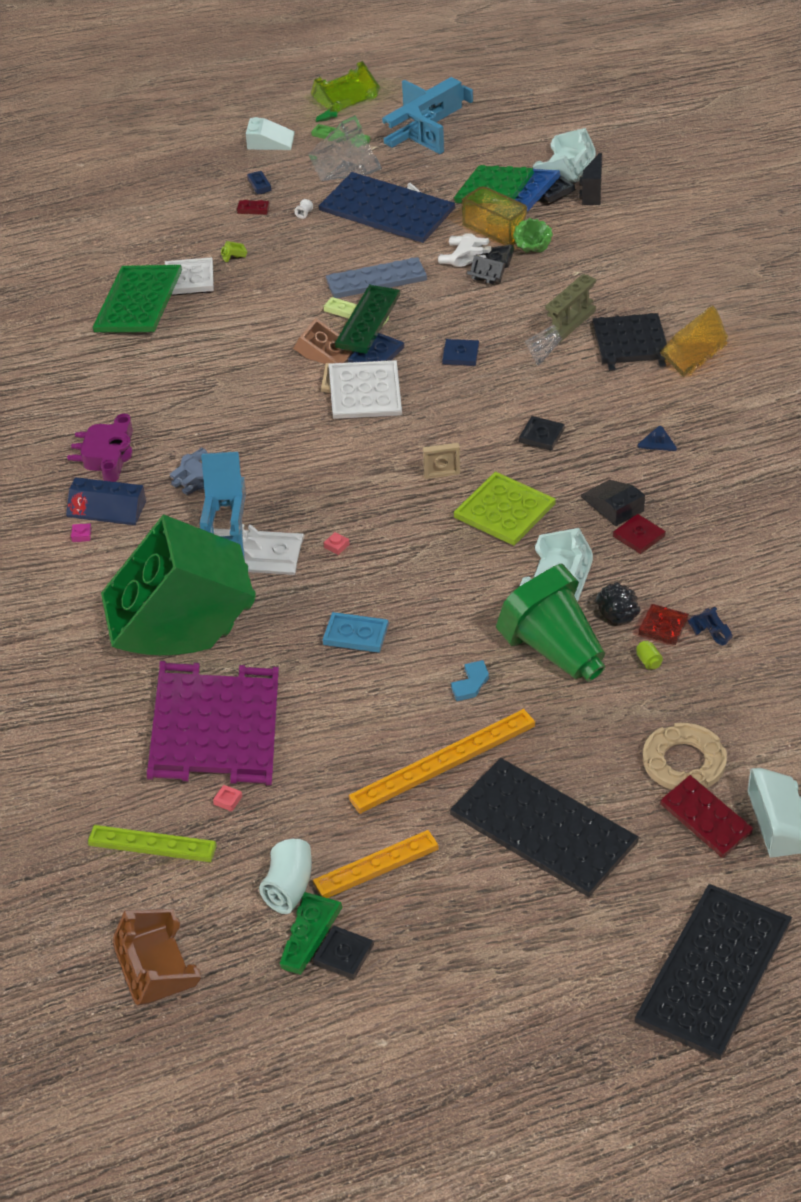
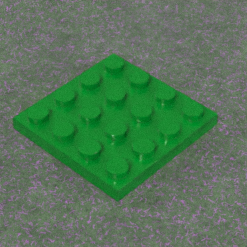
[454,165,534,206]

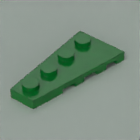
[280,892,343,975]

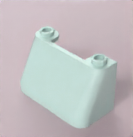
[533,128,596,183]
[520,528,593,602]

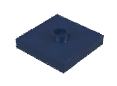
[442,339,479,366]

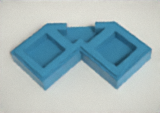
[451,660,489,701]

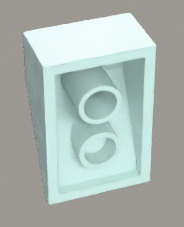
[246,117,295,150]

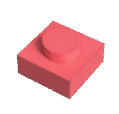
[323,532,350,555]
[213,785,242,811]

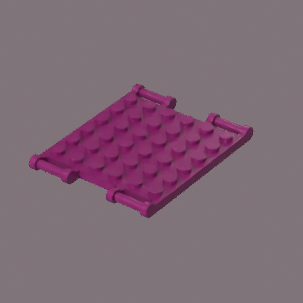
[147,660,279,786]

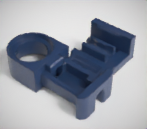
[688,607,733,645]

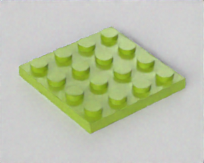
[454,471,556,546]

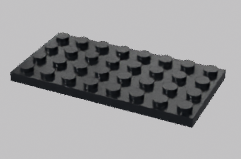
[450,757,639,897]
[634,884,792,1060]

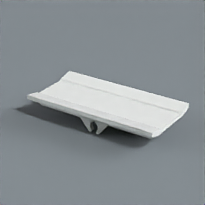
[214,524,304,575]

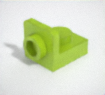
[221,241,248,262]

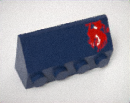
[66,477,146,526]

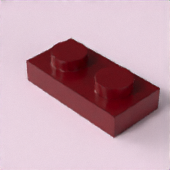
[237,199,270,215]

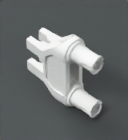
[438,233,491,267]

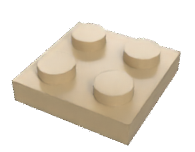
[423,443,460,479]

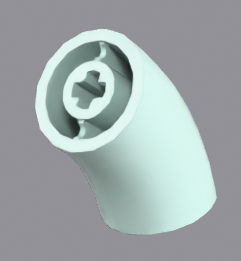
[259,839,312,914]

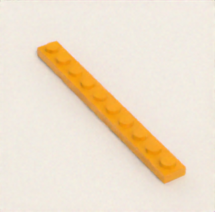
[349,709,535,814]

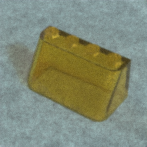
[462,187,527,246]
[660,305,728,377]

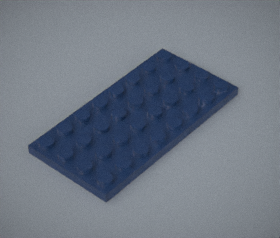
[319,172,455,243]

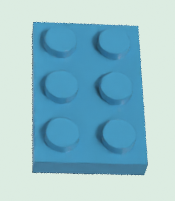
[323,612,389,653]

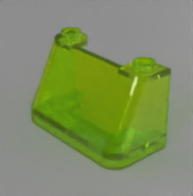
[311,61,380,113]

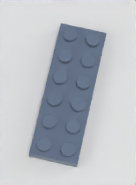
[326,257,427,298]

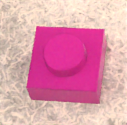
[71,523,92,542]

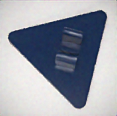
[638,426,677,451]

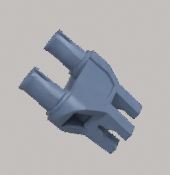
[170,447,207,495]

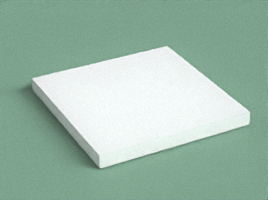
[329,360,402,419]

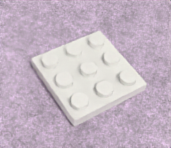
[165,257,214,295]

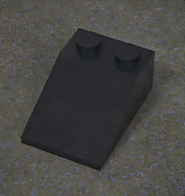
[579,153,602,205]
[581,479,645,526]

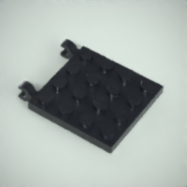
[592,313,670,371]

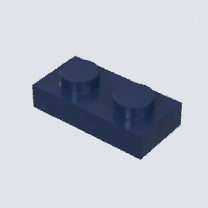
[247,171,272,195]

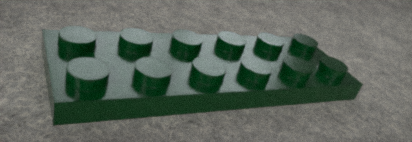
[335,284,400,354]

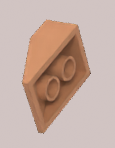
[293,318,353,364]

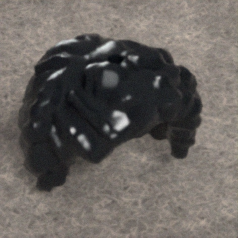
[595,583,641,624]

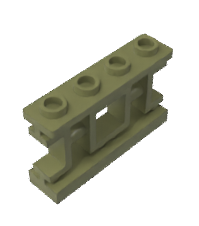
[544,274,596,345]

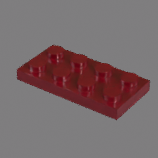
[660,775,753,858]

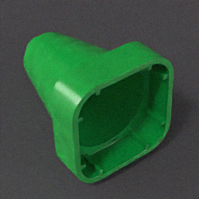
[496,563,606,682]

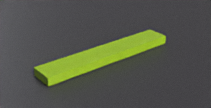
[88,825,217,862]

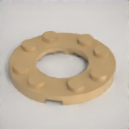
[643,723,727,790]

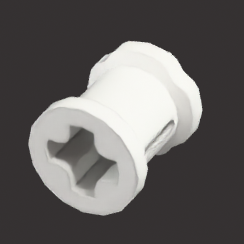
[294,199,313,219]

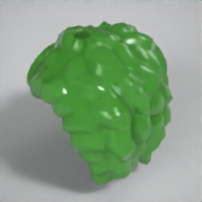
[513,218,553,253]

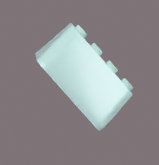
[747,767,801,858]

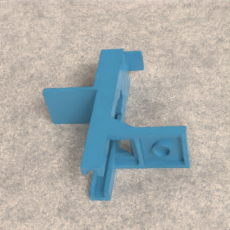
[382,77,473,154]
[200,451,246,560]

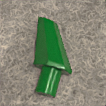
[316,109,337,123]

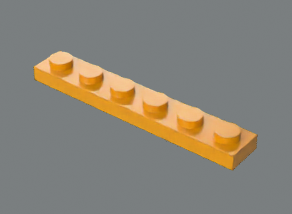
[313,830,439,898]

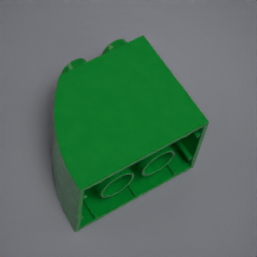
[101,514,256,655]

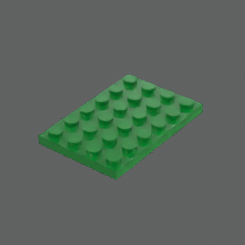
[93,265,182,333]

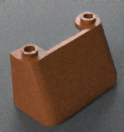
[113,909,201,1005]

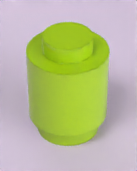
[636,641,663,670]

